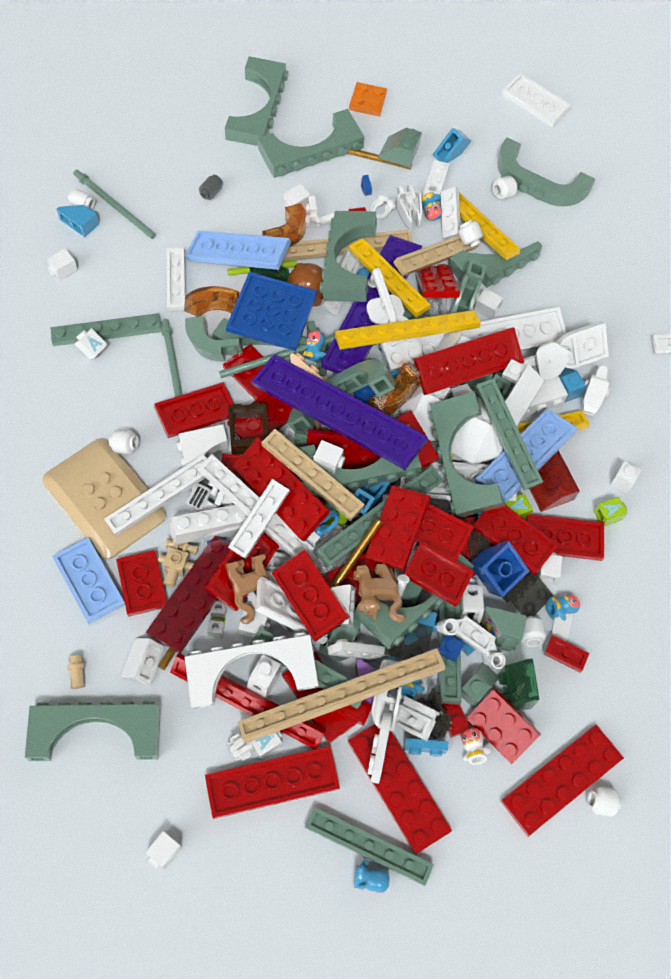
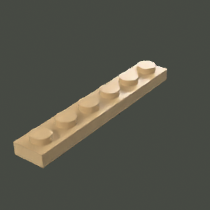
[394,236,479,277]
[262,429,365,521]

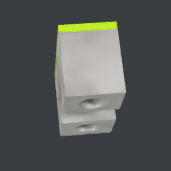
[207,601,227,638]

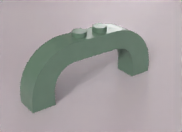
[498,137,595,206]
[288,360,395,432]

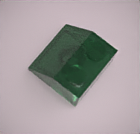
[498,658,540,710]

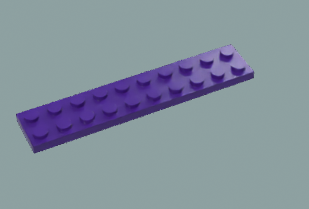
[321,235,422,374]
[251,354,428,470]

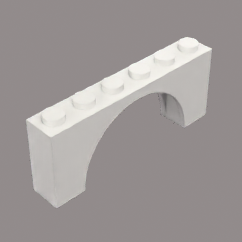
[448,365,568,418]
[176,424,242,544]
[185,632,319,709]

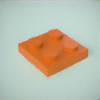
[349,82,387,117]

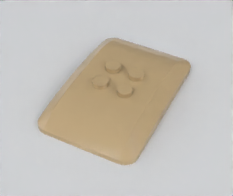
[42,438,166,560]

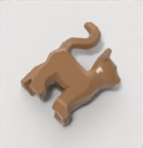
[226,554,270,624]
[353,564,406,622]

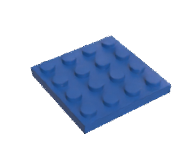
[226,272,317,351]

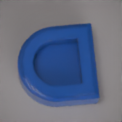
[361,175,372,196]

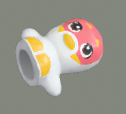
[461,728,492,765]

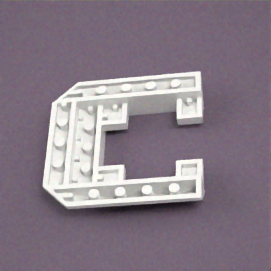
[400,332,545,465]

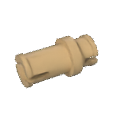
[67,655,85,689]

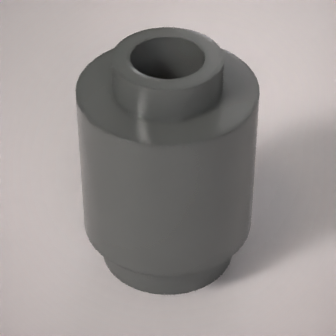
[199,174,223,200]

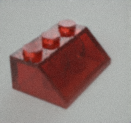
[529,450,580,512]

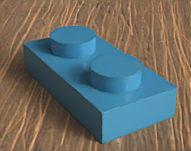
[403,738,448,757]

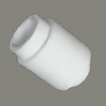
[68,189,95,209]

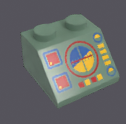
[480,606,526,651]

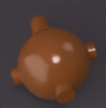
[287,263,323,307]

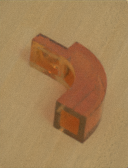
[262,203,306,247]
[184,286,239,317]
[368,361,421,416]

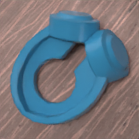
[314,509,340,538]

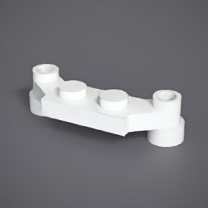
[437,615,506,669]

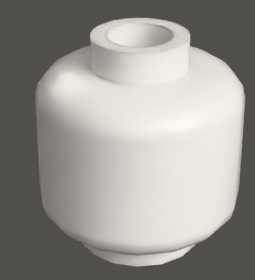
[492,176,517,200]
[458,220,483,247]
[109,430,139,455]
[521,616,546,648]
[587,786,622,817]

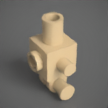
[158,538,199,588]

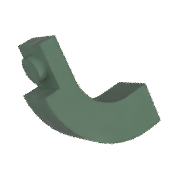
[185,316,243,362]

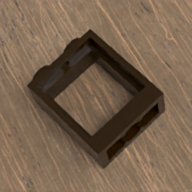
[228,403,269,455]

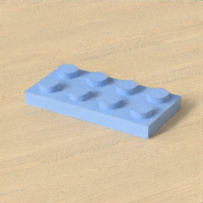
[52,538,125,624]

